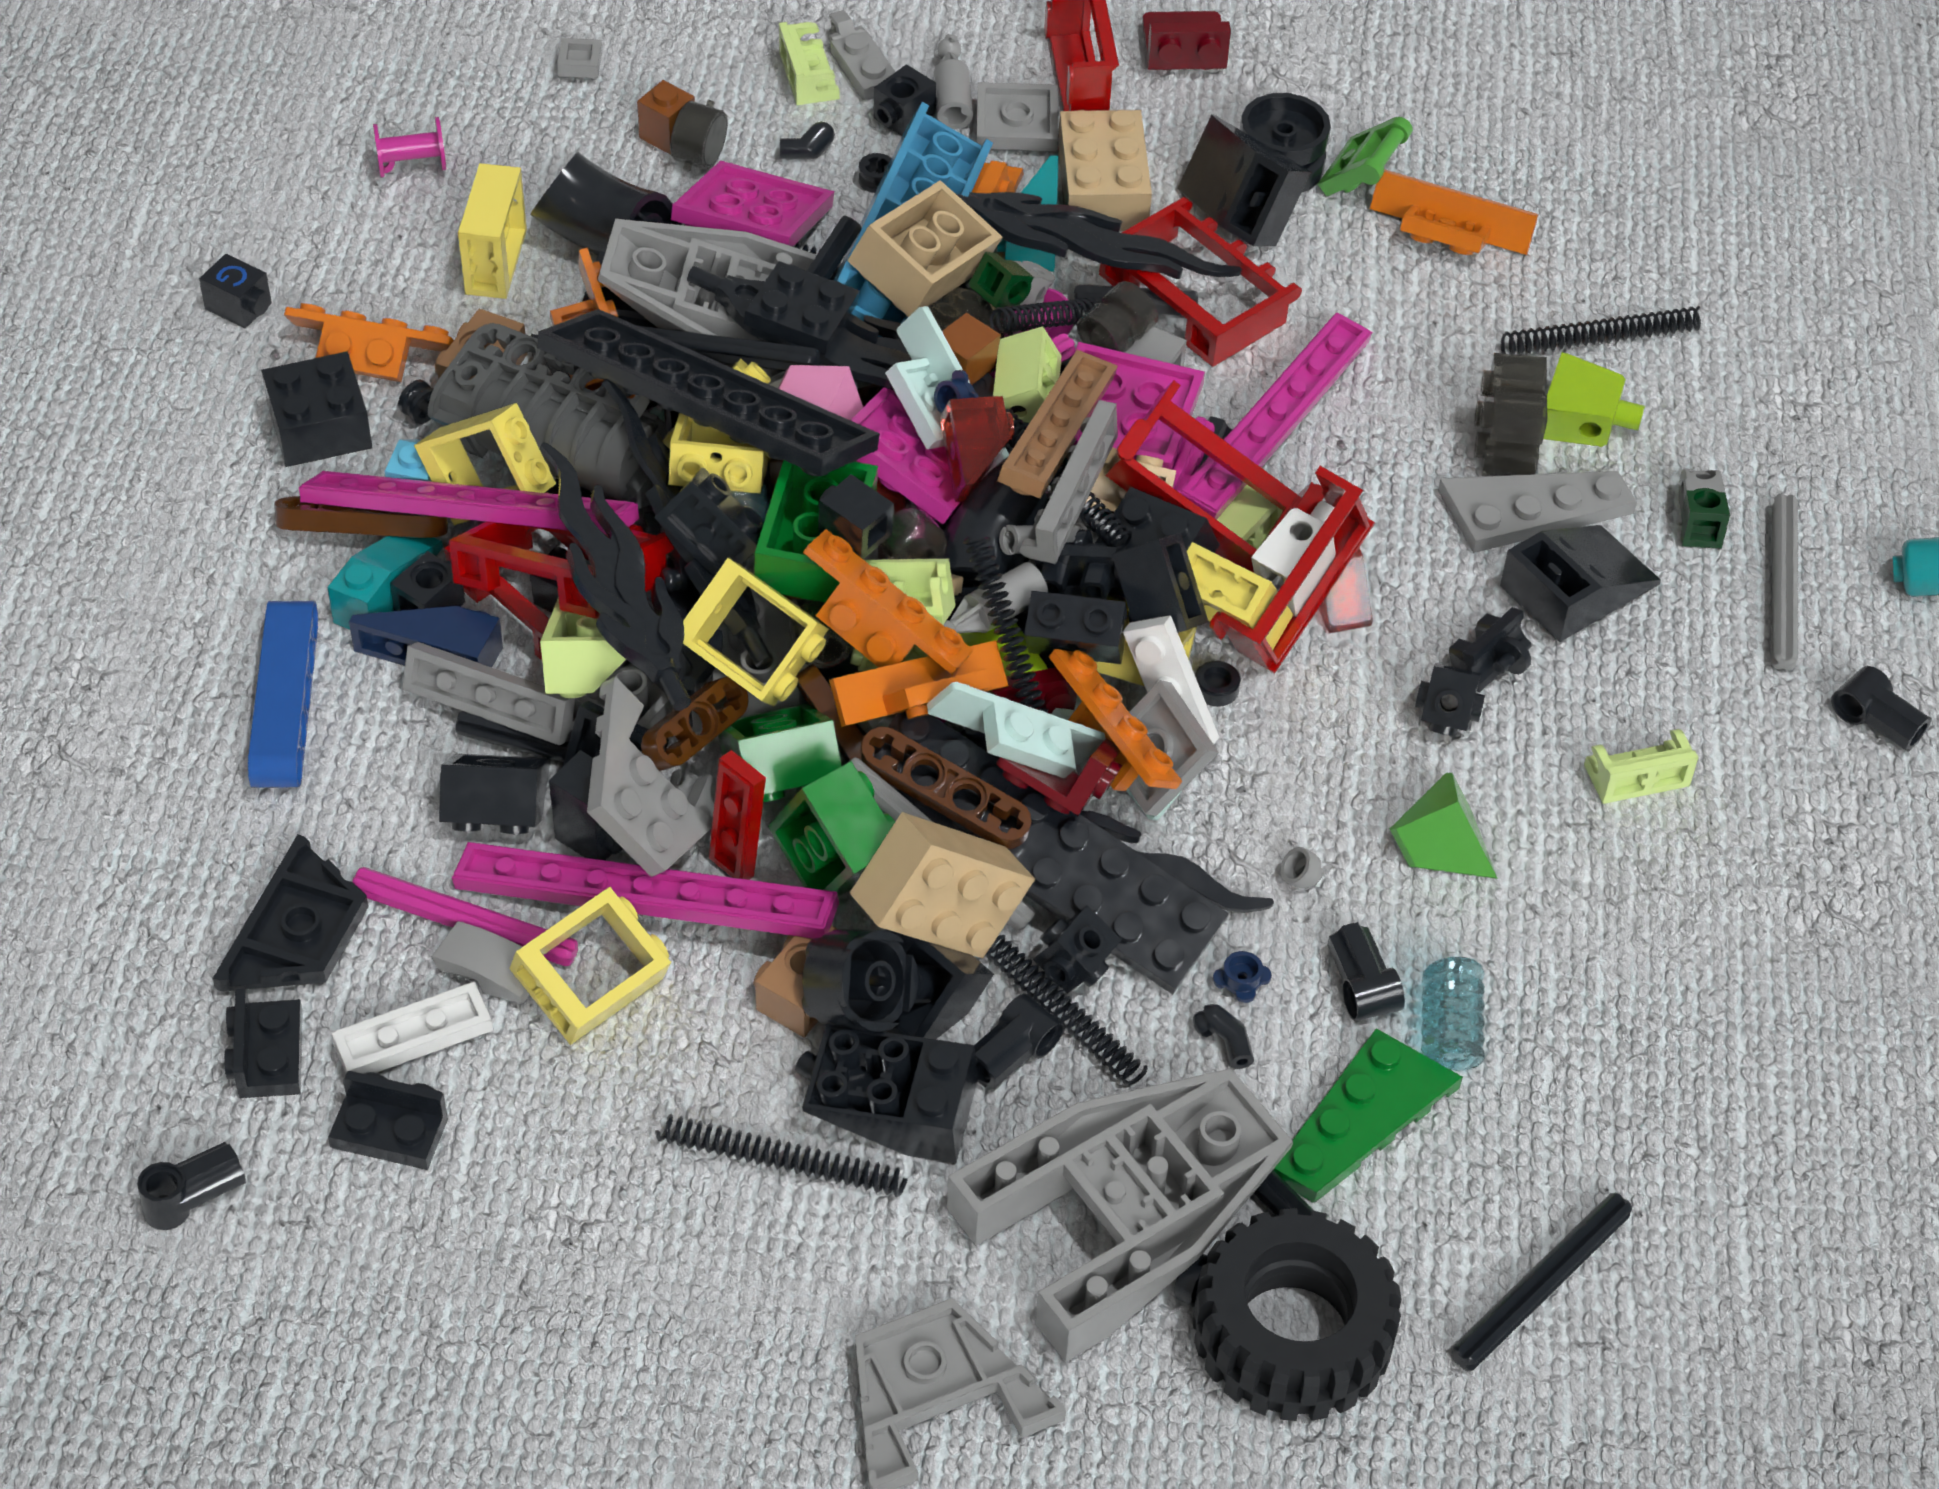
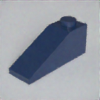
[349,606,503,667]

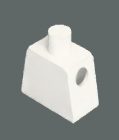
[1251,501,1336,617]

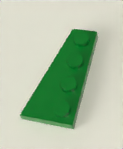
[1273,1028,1463,1203]

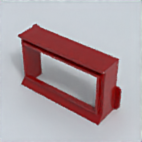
[1044,0,1119,111]
[1105,380,1324,573]
[1209,466,1375,673]

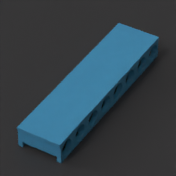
[834,102,993,338]

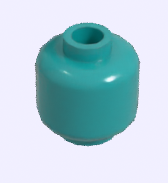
[1893,537,1939,597]

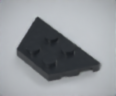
[212,834,369,992]

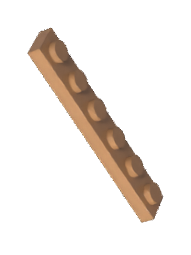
[997,350,1118,498]

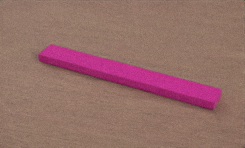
[1178,312,1373,520]
[299,471,639,534]
[452,842,839,939]

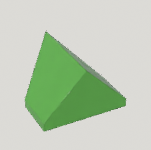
[1389,773,1498,879]

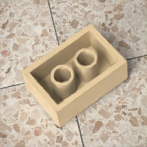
[1058,110,1152,231]
[847,180,1003,317]
[850,812,1035,958]

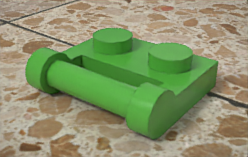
[1318,117,1413,196]

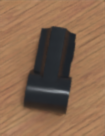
[1831,666,1932,751]
[1327,922,1405,1021]
[974,993,1065,1088]
[137,1142,246,1230]

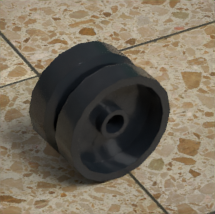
[1240,93,1331,192]

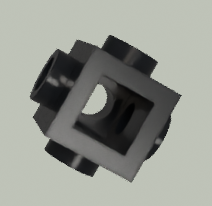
[1415,663,1485,736]
[1033,905,1122,994]

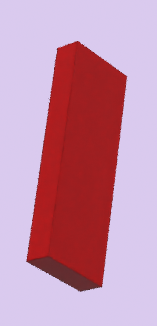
[709,750,766,880]

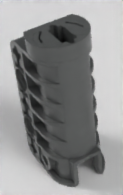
[428,323,670,509]

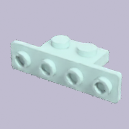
[885,306,1009,480]
[927,682,1106,778]

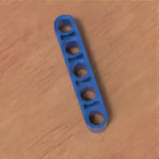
[248,601,318,788]

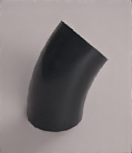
[530,152,677,255]
[932,457,1049,587]

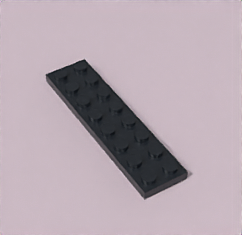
[537,309,880,477]
[873,711,1229,995]

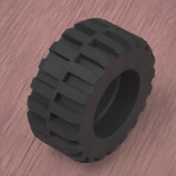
[1193,1208,1402,1421]

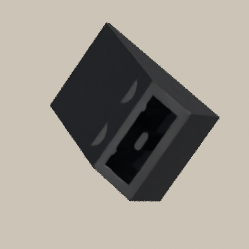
[1177,114,1311,247]
[1500,525,1661,642]
[802,1024,978,1163]

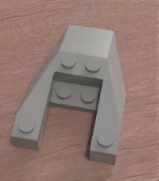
[598,219,841,378]
[947,1068,1293,1363]

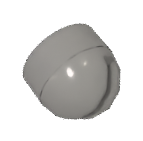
[1280,847,1323,889]

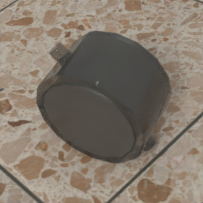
[670,99,728,171]

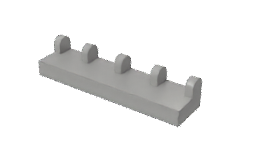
[1020,400,1118,564]
[402,642,575,745]

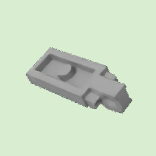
[829,10,895,100]

